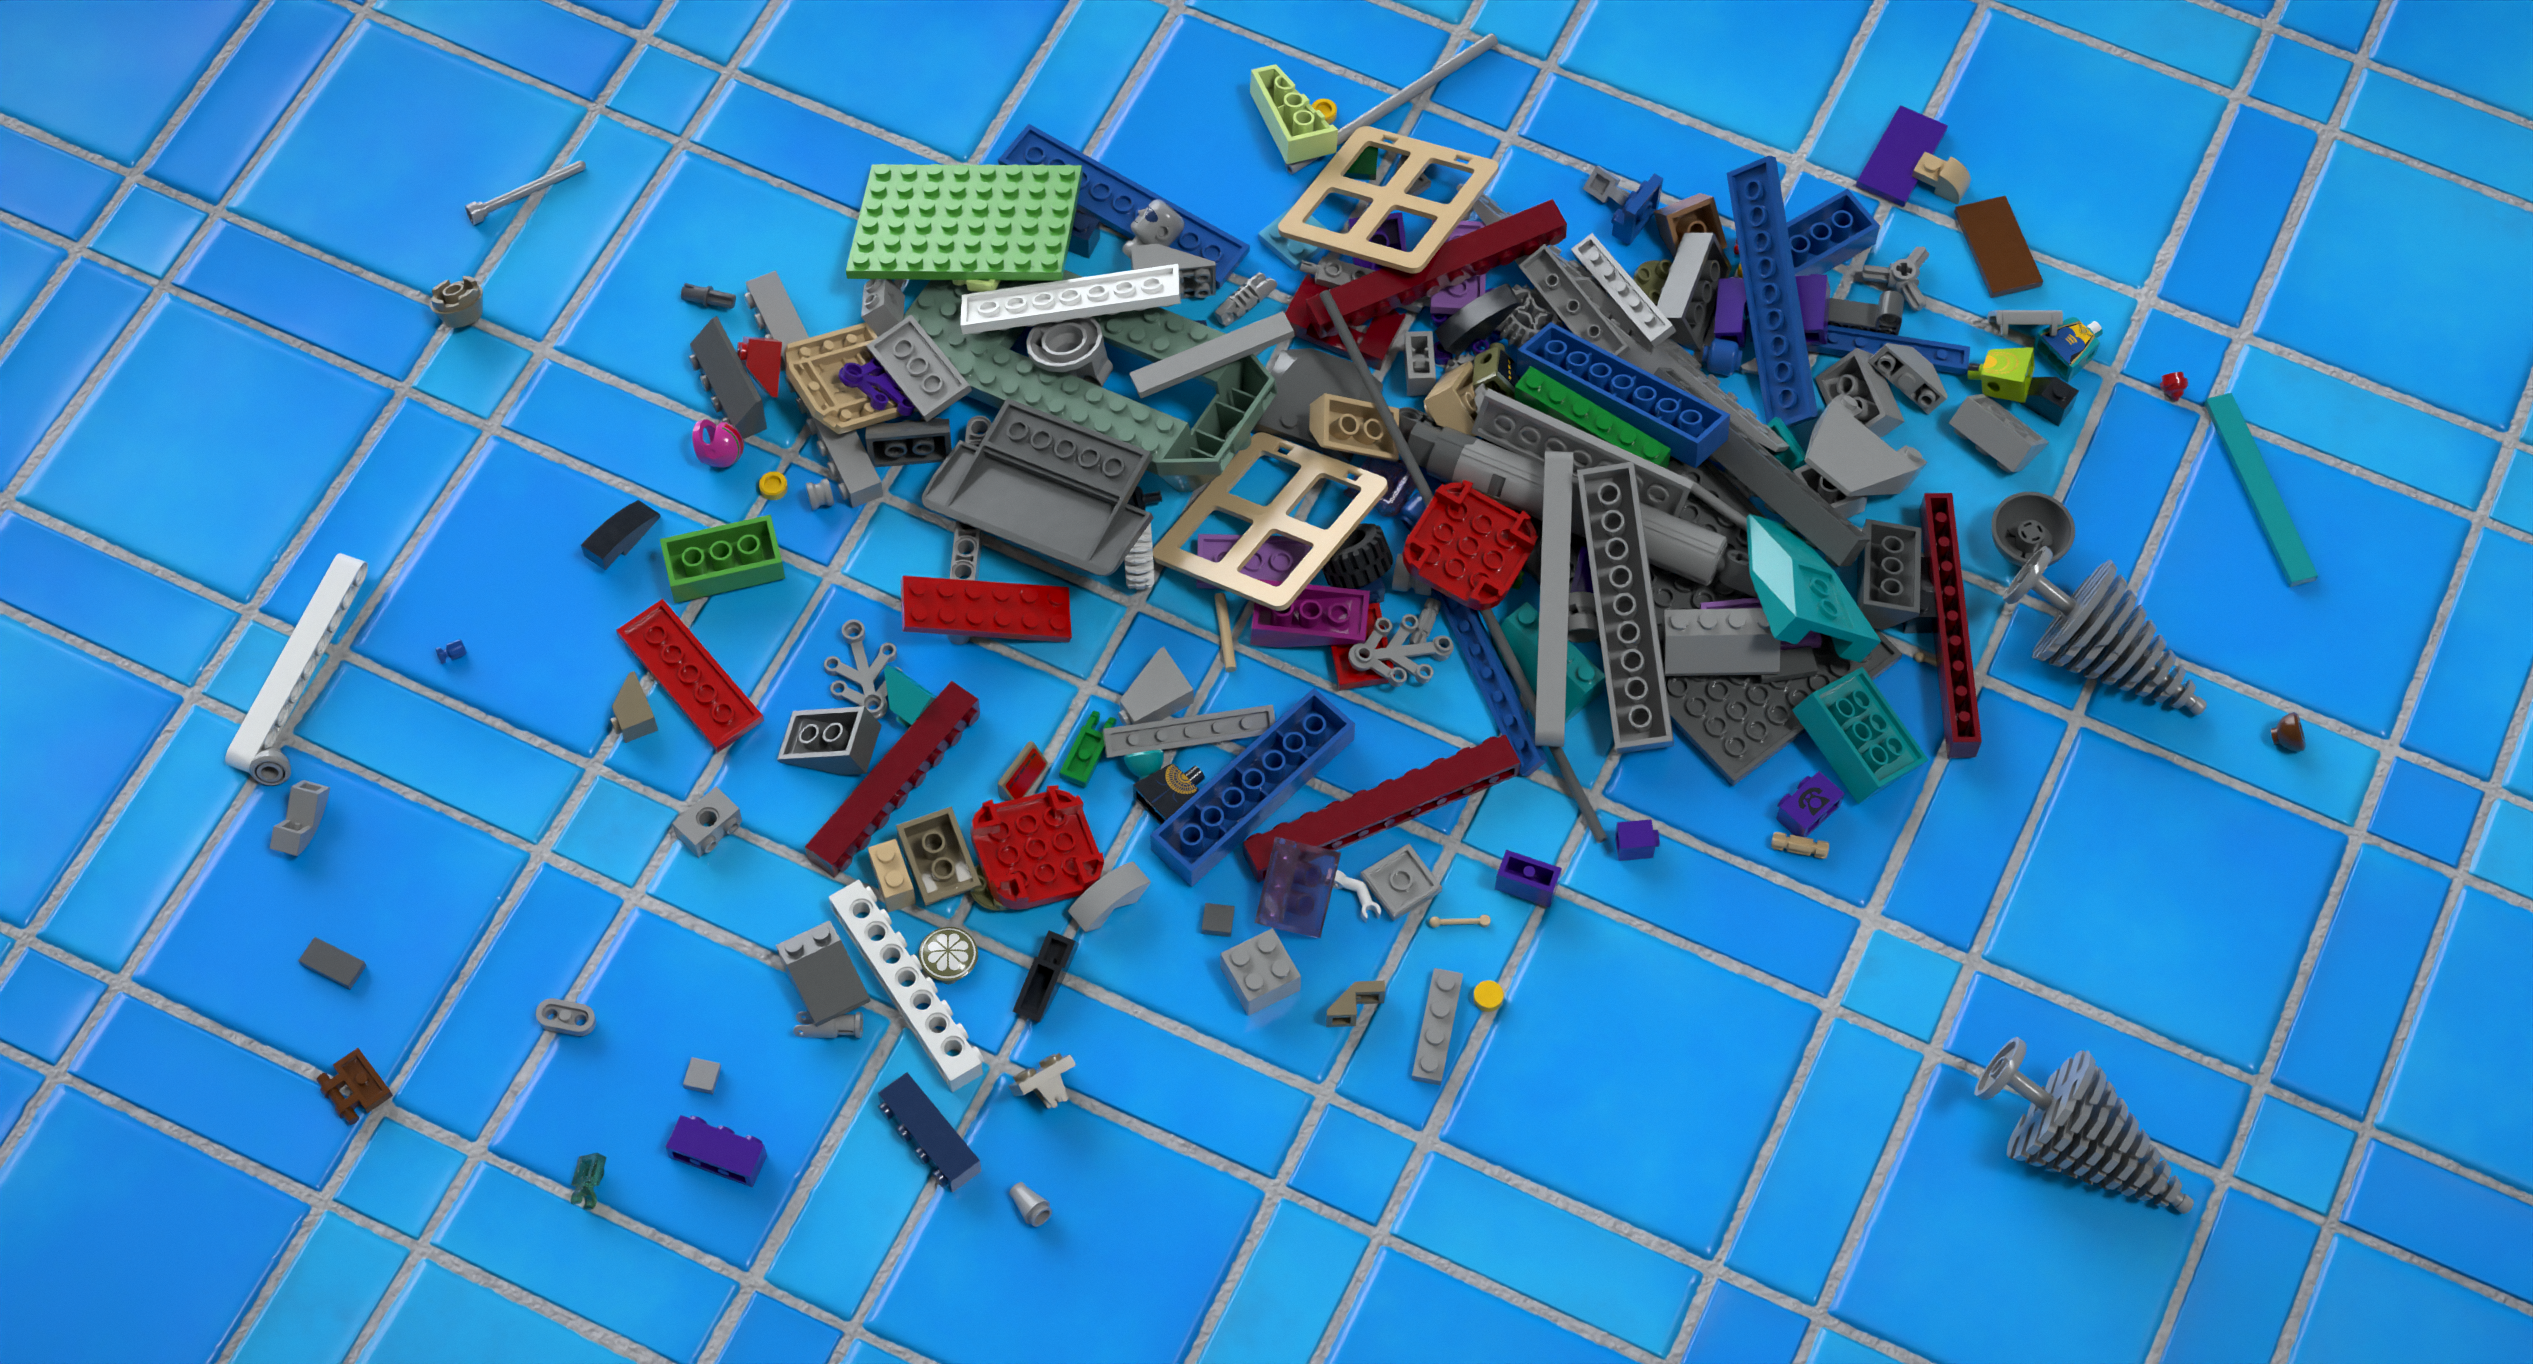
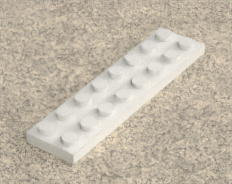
[961,264,1181,335]

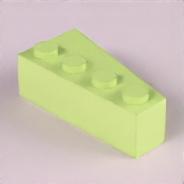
[1250,64,1338,164]

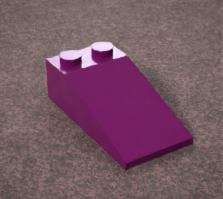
[1250,579,1370,648]

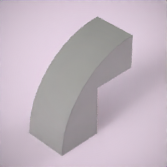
[270,780,330,856]
[1068,862,1151,932]

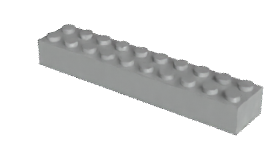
[1577,462,1675,754]

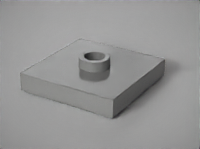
[1361,844,1442,921]

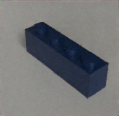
[878,1072,981,1193]

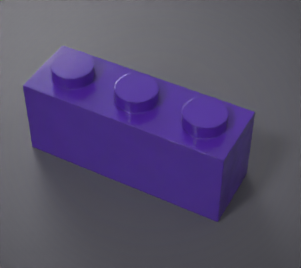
[666,1115,767,1188]

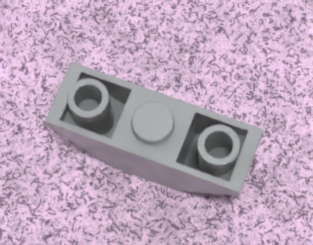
[1868,343,1948,415]

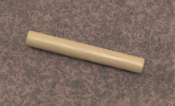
[1214,593,1237,672]

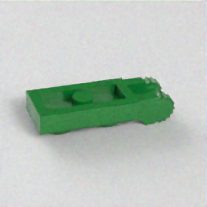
[1059,711,1117,788]

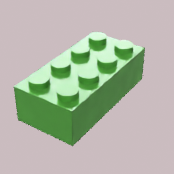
[660,514,785,603]

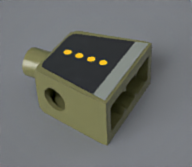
[1473,343,1521,400]

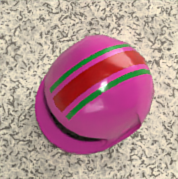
[692,419,744,468]

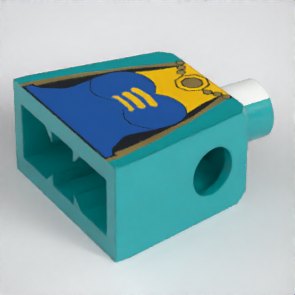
[2033,317,2103,383]

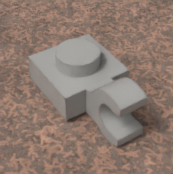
[1583,166,1630,206]

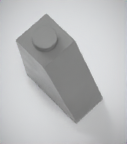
[1118,647,1194,726]

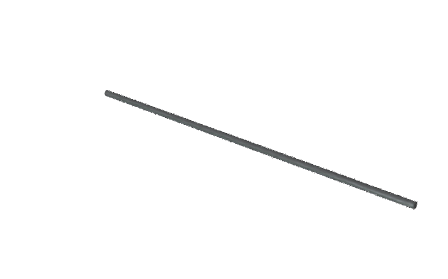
[1319,290,1607,843]

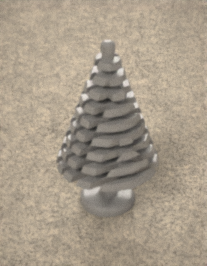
[2003,546,2207,715]
[1974,1037,2194,1214]

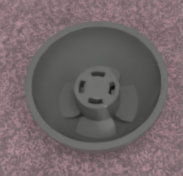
[1991,492,2075,568]

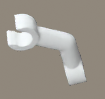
[1327,869,1381,923]

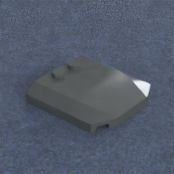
[1250,348,1383,464]

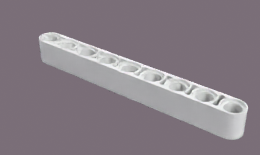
[225,553,368,773]

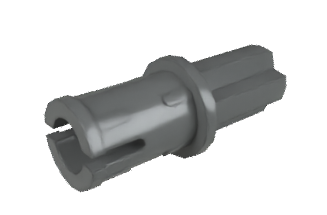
[681,283,736,309]

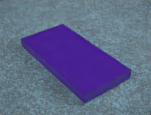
[1856,105,1948,207]

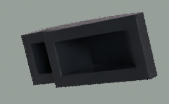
[1434,283,1521,356]
[581,500,661,570]
[1013,930,1079,1023]

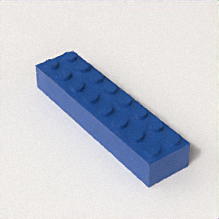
[1516,322,1730,469]
[1150,688,1355,887]

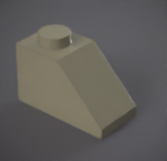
[610,671,658,743]

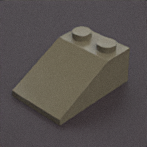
[896,806,981,906]

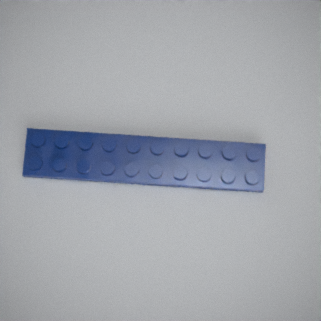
[998,124,1250,289]
[1727,155,1818,428]

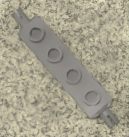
[1299,256,1430,313]

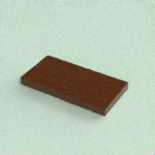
[1954,195,2043,298]

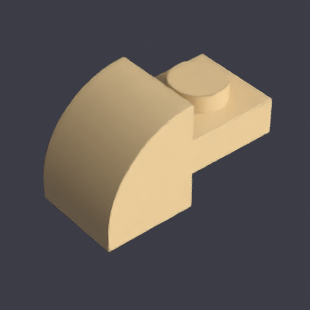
[1912,152,1971,204]

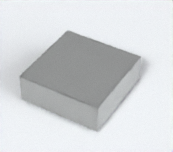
[683,1057,722,1094]

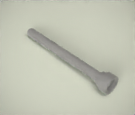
[465,161,586,225]
[1666,460,1747,532]

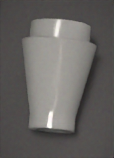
[1009,1182,1052,1227]

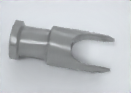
[793,1012,863,1038]

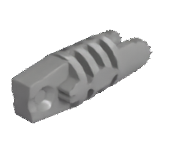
[1215,272,1277,327]

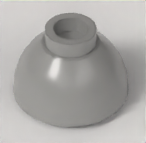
[249,747,291,785]

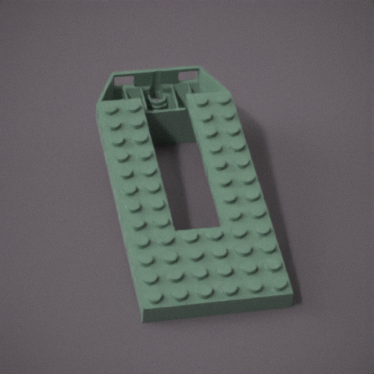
[903,270,1278,492]

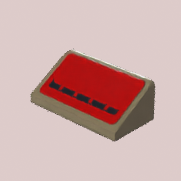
[998,741,1048,801]

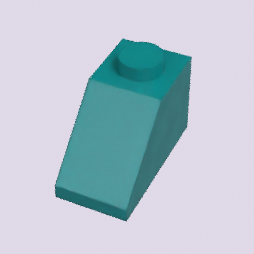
[884,665,936,728]

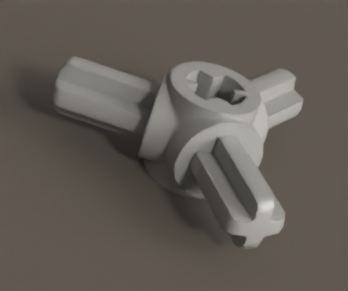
[1862,246,1929,311]

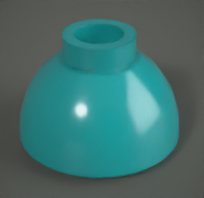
[1124,750,1164,780]

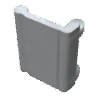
[1987,310,2063,336]

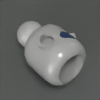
[1122,199,1185,259]

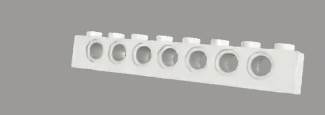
[829,880,984,1092]

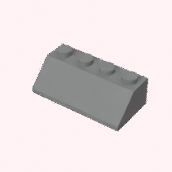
[1662,608,1780,676]

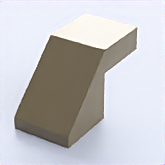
[1326,980,1385,1027]

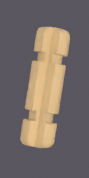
[1771,832,1829,859]

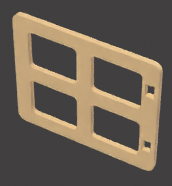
[1278,126,1499,273]
[1153,432,1388,611]

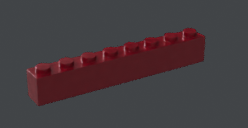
[805,681,980,878]

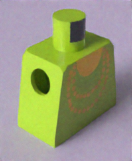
[1968,348,2035,403]

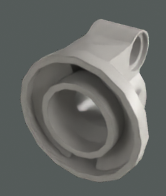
[1026,317,1113,387]

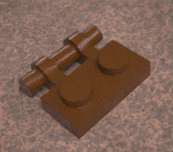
[316,1048,393,1125]

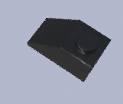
[2018,377,2079,427]

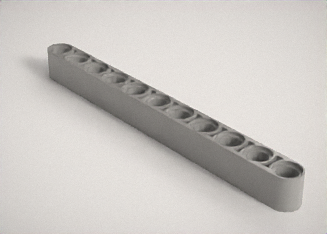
[1535,451,1573,747]

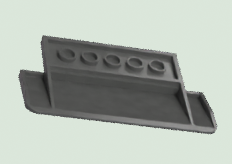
[922,398,1153,576]

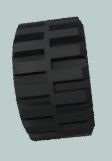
[1322,523,1393,589]

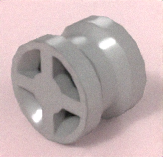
[806,478,834,511]

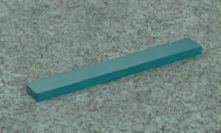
[2204,393,2318,587]

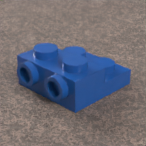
[1611,173,1663,245]

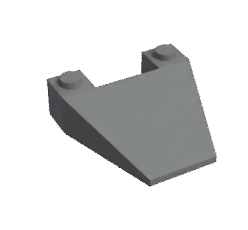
[1804,393,1928,496]

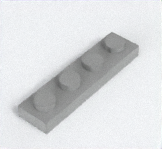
[1412,968,1463,1086]

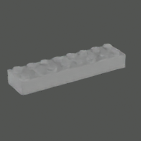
[1518,244,1631,358]

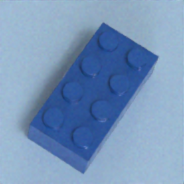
[1787,188,1880,276]

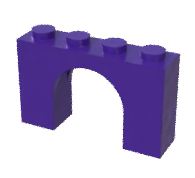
[1714,274,1830,347]

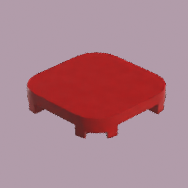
[1402,480,1537,610]
[970,785,1104,909]

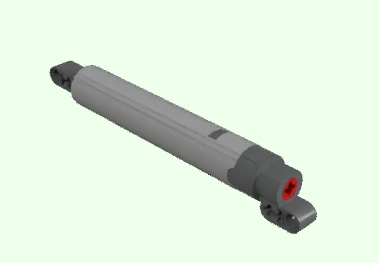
[1399,407,1759,598]

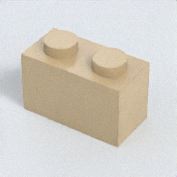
[868,839,916,912]

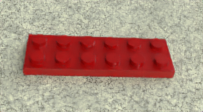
[901,576,1072,643]
[616,599,764,753]

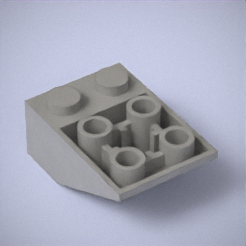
[1130,244,1216,299]

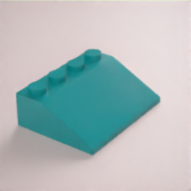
[1792,667,1929,804]

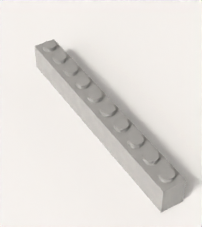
[744,271,883,508]

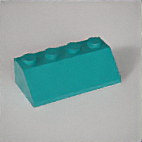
[1491,602,1606,723]

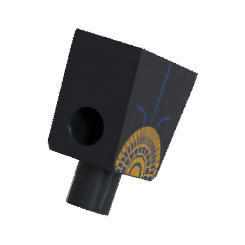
[1133,764,1205,825]

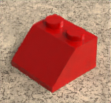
[737,336,782,397]

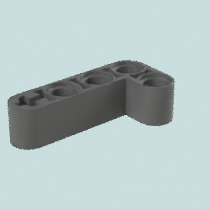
[1828,291,1904,336]

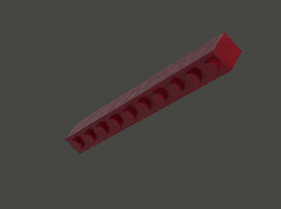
[1306,199,1567,339]
[1919,493,1982,758]
[1243,735,1521,883]

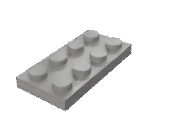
[866,315,972,422]

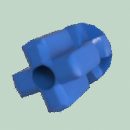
[435,639,467,664]

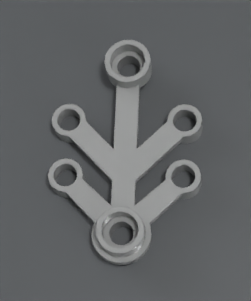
[1348,614,1454,687]
[824,619,903,720]

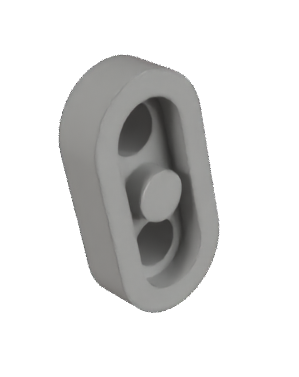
[536,998,596,1036]

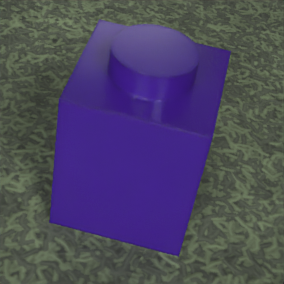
[1614,819,1660,861]

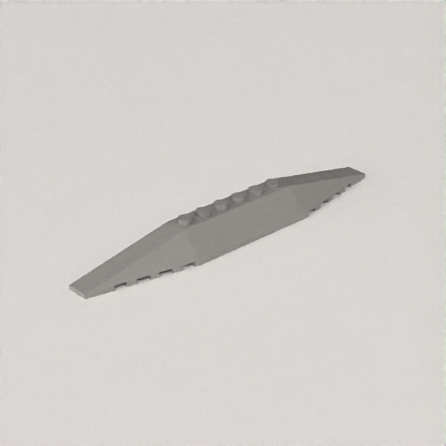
[1456,184,1789,452]

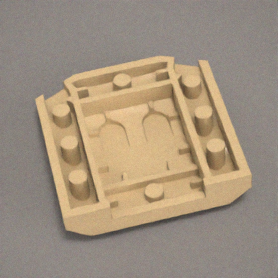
[784,322,917,434]

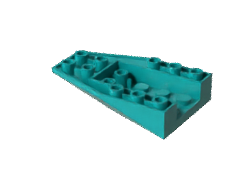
[1746,514,1881,663]

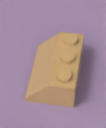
[1423,361,1478,437]
[1309,393,1399,462]

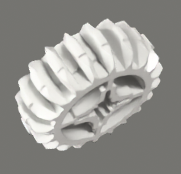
[1124,523,1154,590]

